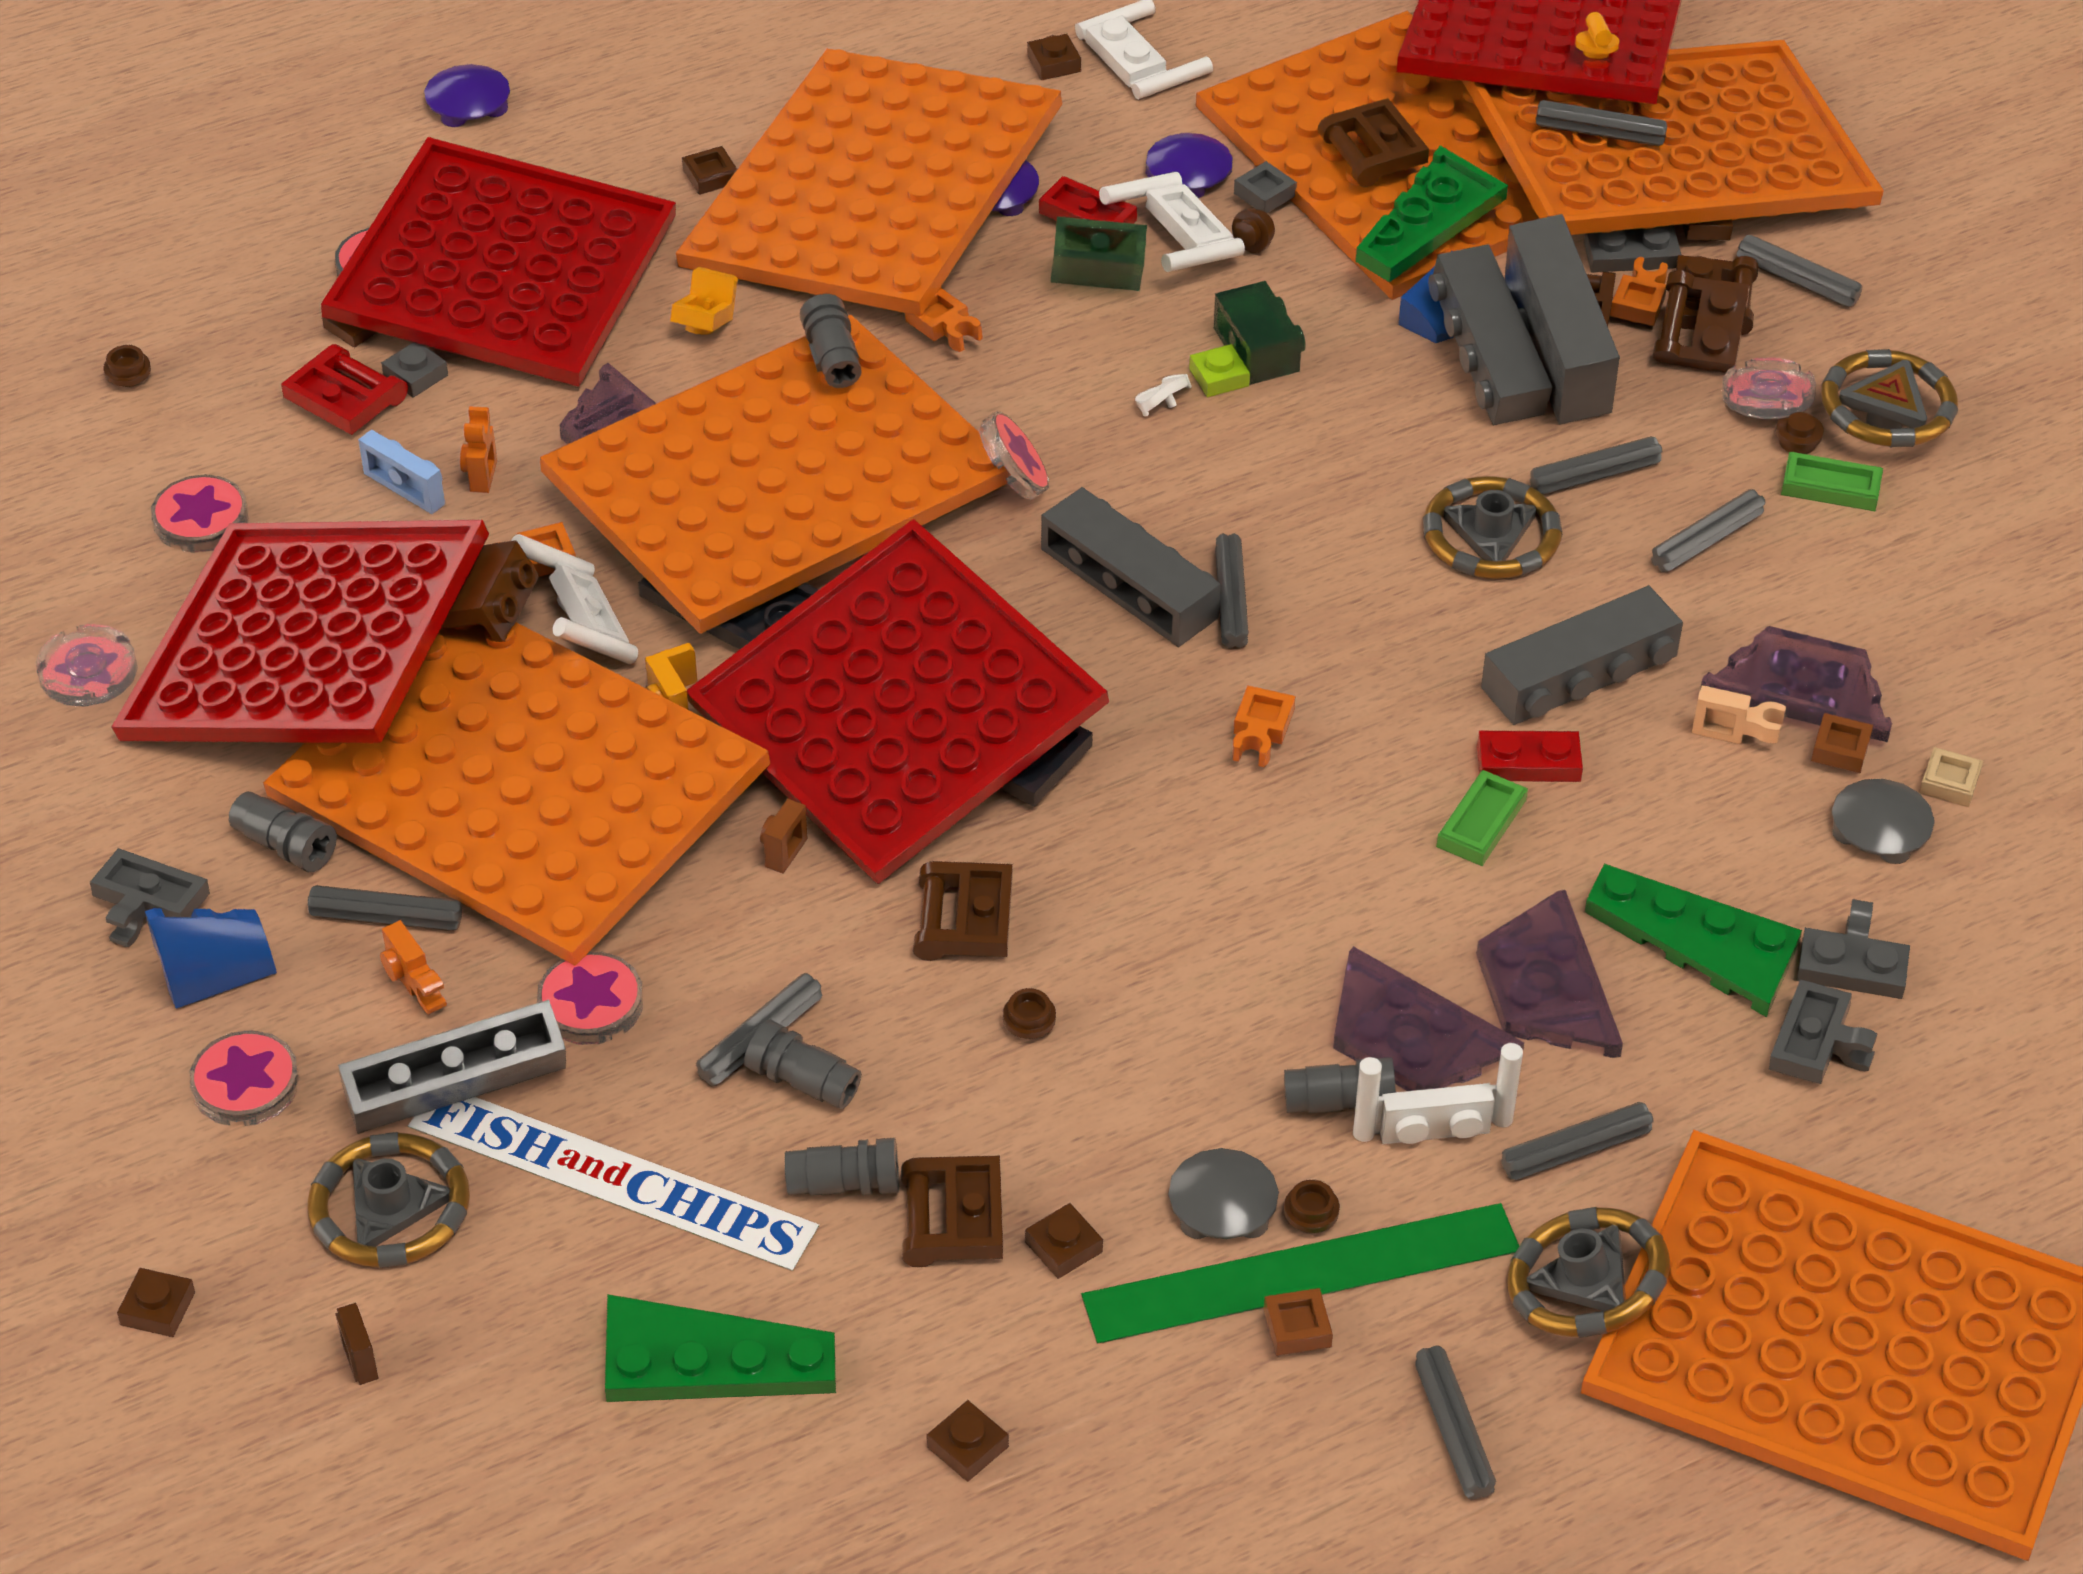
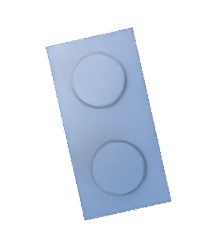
[358,429,445,514]

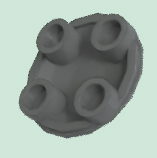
[1832,779,1935,864]
[1168,1148,1279,1239]

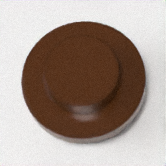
[1232,209,1275,253]
[103,345,151,387]
[1776,412,1824,454]
[1003,988,1056,1039]
[1284,1180,1340,1233]

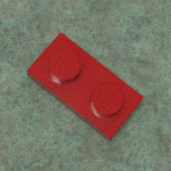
[1039,176,1137,245]
[1477,730,1583,782]

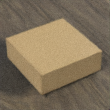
[1919,747,1983,807]

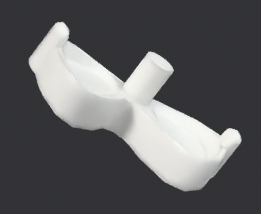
[1135,374,1192,416]

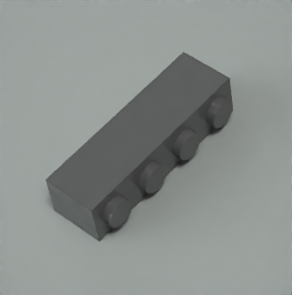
[1428,244,1552,426]
[1041,487,1221,647]
[1481,585,1683,725]
[338,1000,566,1134]

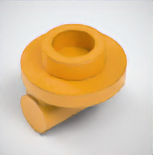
[1575,12,1620,59]

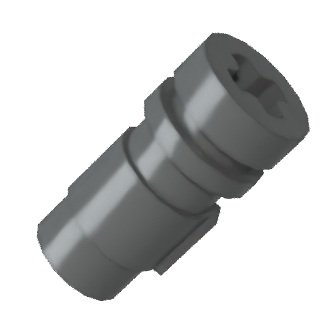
[800,294,861,388]
[228,791,337,872]
[744,1019,862,1109]
[1284,1057,1396,1113]
[785,1137,900,1196]

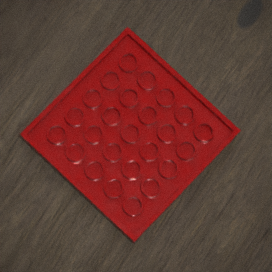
[1396,0,1682,105]
[321,137,676,387]
[687,518,1109,884]
[111,520,489,743]

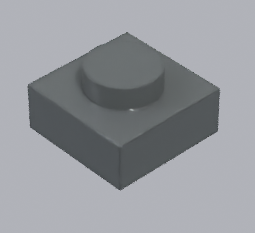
[1234,161,1297,213]
[381,342,448,398]

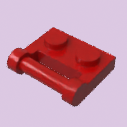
[281,344,408,435]

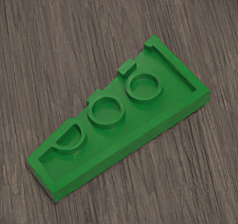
[1355,145,1508,282]
[1585,863,1802,1017]
[605,1294,836,1402]

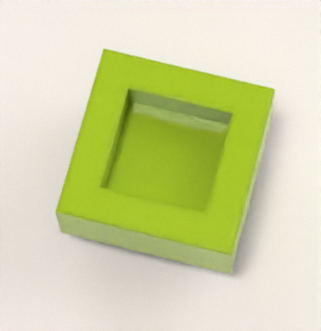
[1189,344,1250,398]

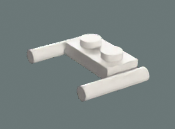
[1075,0,1213,100]
[1099,172,1245,272]
[511,534,638,664]
[1353,1043,1523,1144]

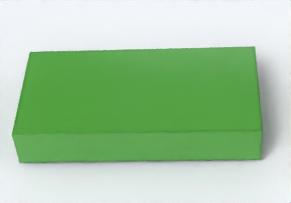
[1781,452,1883,511]
[1436,770,1528,866]

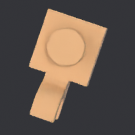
[1692,685,1786,744]

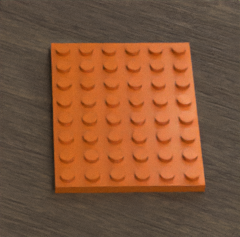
[1196,10,1539,300]
[1462,40,1884,235]
[676,48,1062,316]
[540,315,1016,634]
[263,622,770,966]
[1581,1130,2083,1561]

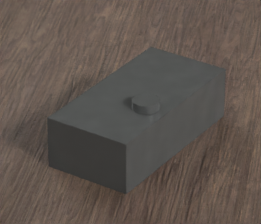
[1504,214,1620,425]

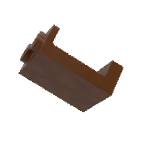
[441,540,538,642]

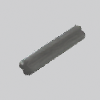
[1536,100,1667,146]
[1737,235,1862,307]
[1530,436,1663,495]
[1651,489,1766,572]
[1215,533,1249,648]
[307,885,462,931]
[696,973,822,1086]
[1501,1102,1654,1180]
[1415,1345,1496,1500]

